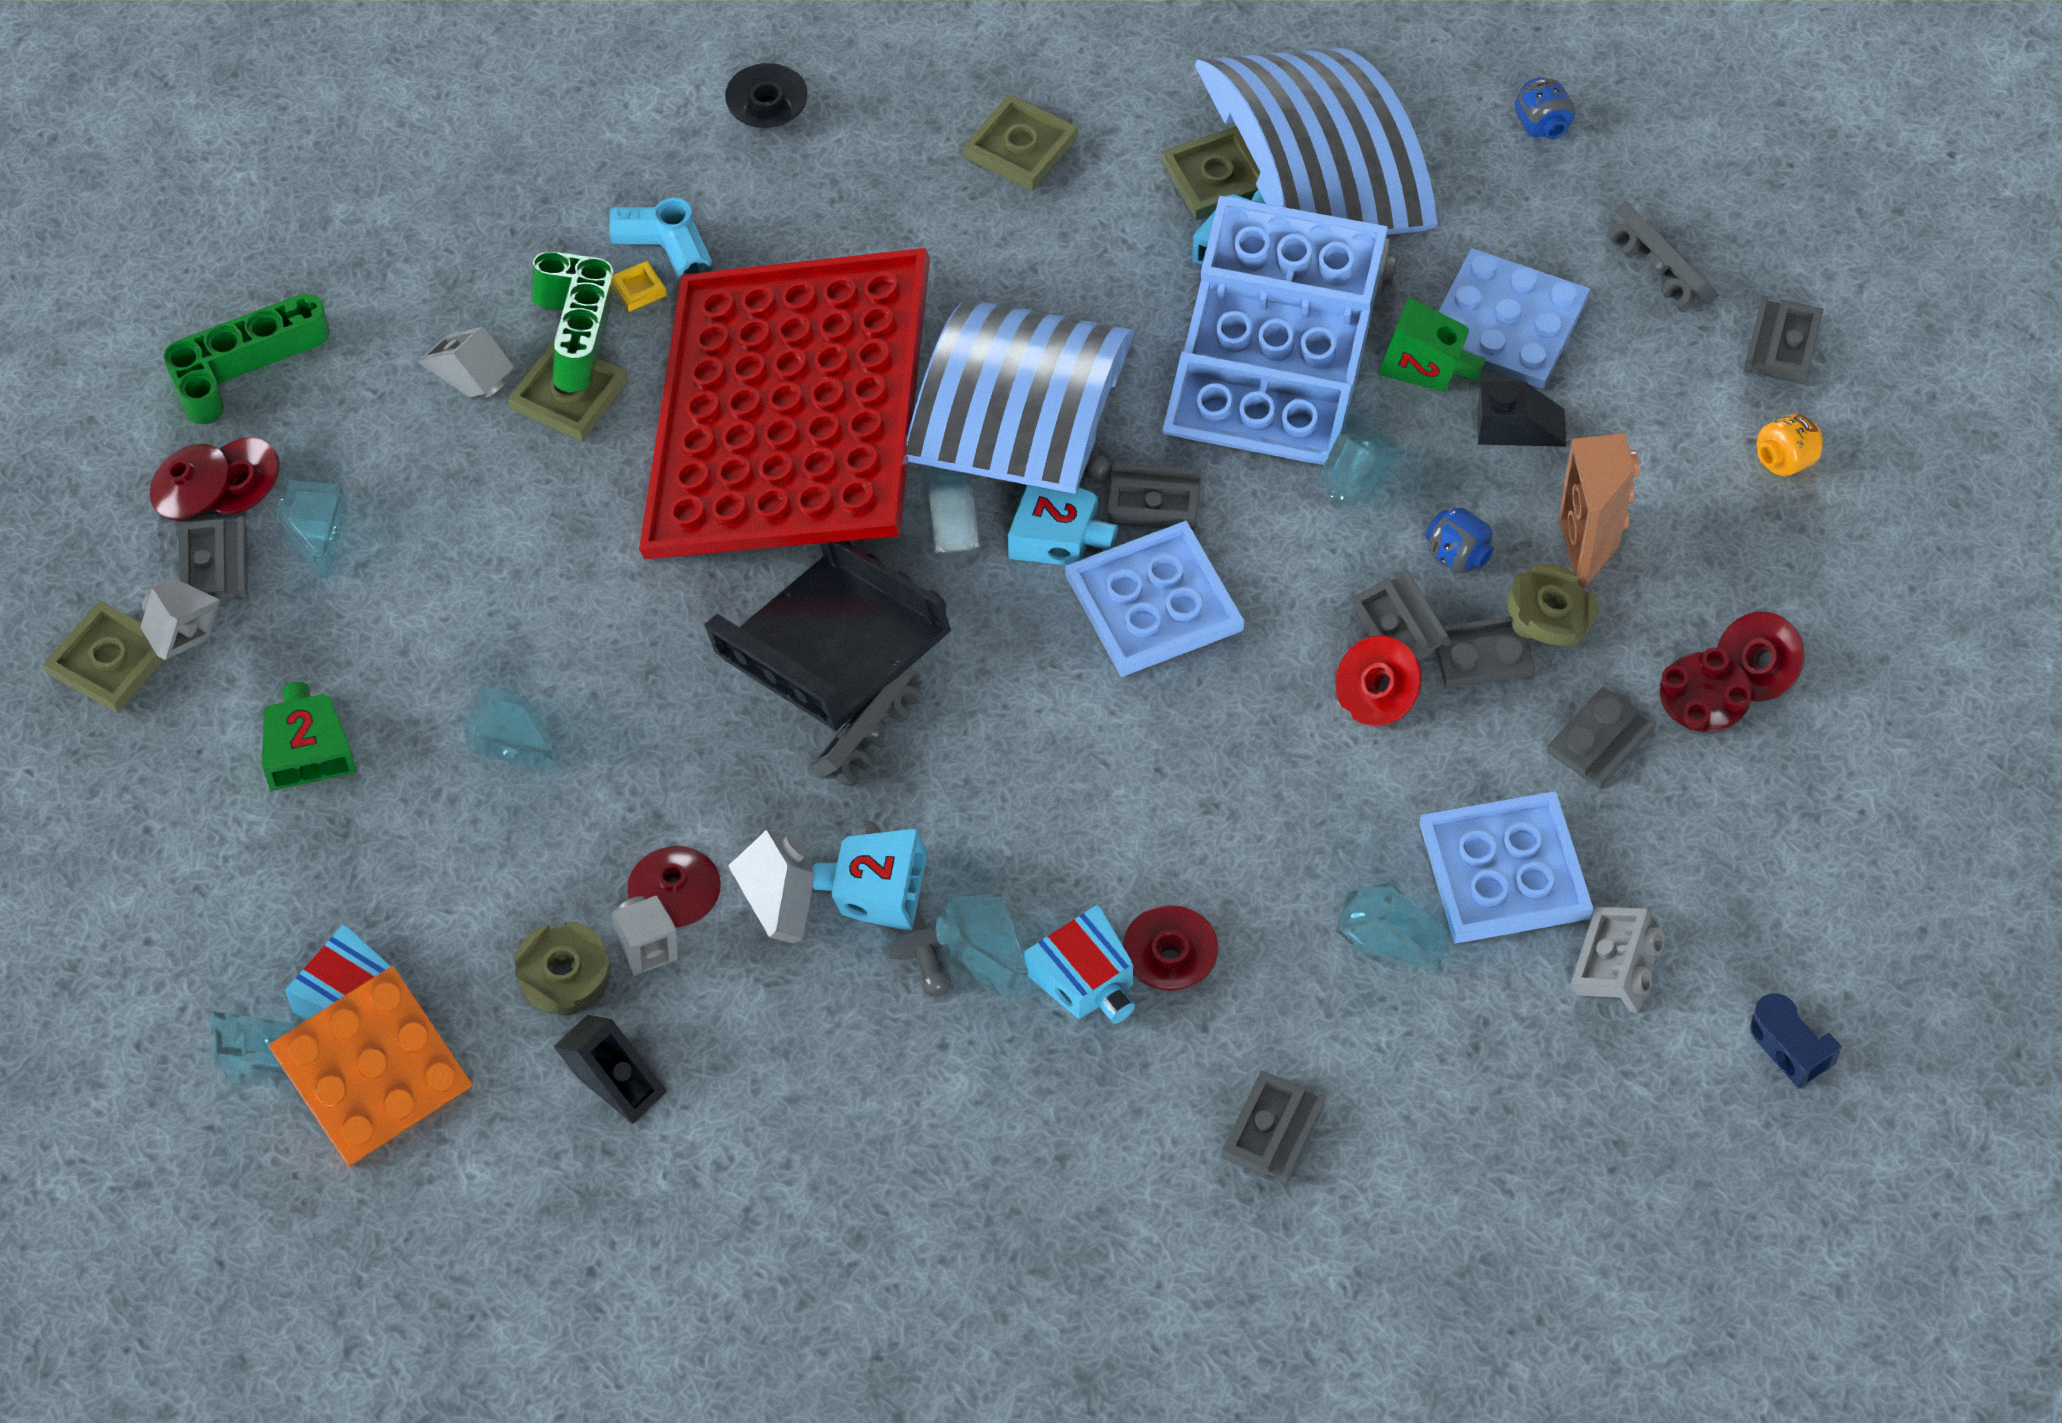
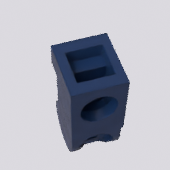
[1750,993,1842,1089]

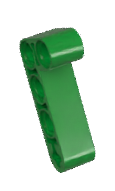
[531,252,613,392]
[163,294,330,424]

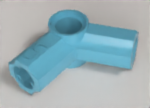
[610,197,713,281]

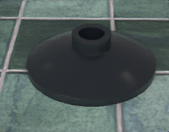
[725,63,808,128]

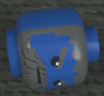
[1514,77,1575,139]
[1426,508,1494,573]

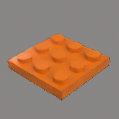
[268,965,473,1167]

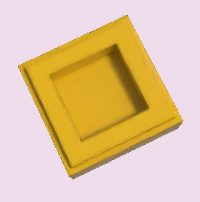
[612,260,667,312]

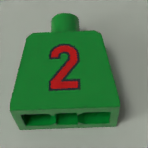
[1378,297,1486,392]
[262,682,357,791]

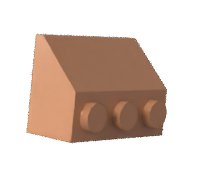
[1559,433,1640,587]

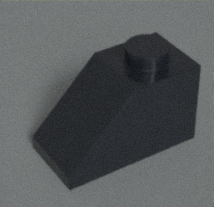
[1477,380,1566,447]
[553,1015,667,1124]

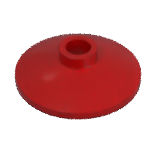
[1335,636,1422,726]

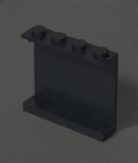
[704,541,951,731]

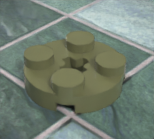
[1506,564,1598,648]
[515,922,611,1016]

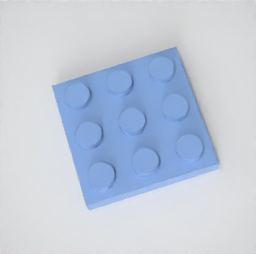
[1439,248,1591,389]
[1065,521,1244,677]
[1419,791,1594,944]

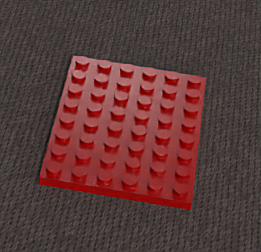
[639,248,930,559]

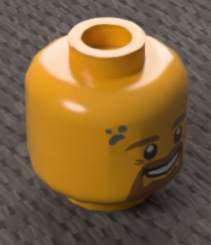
[1756,413,1823,477]

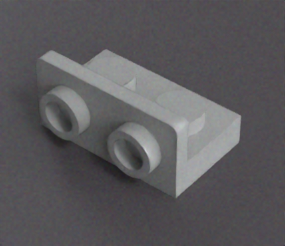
[1570,906,1664,1012]

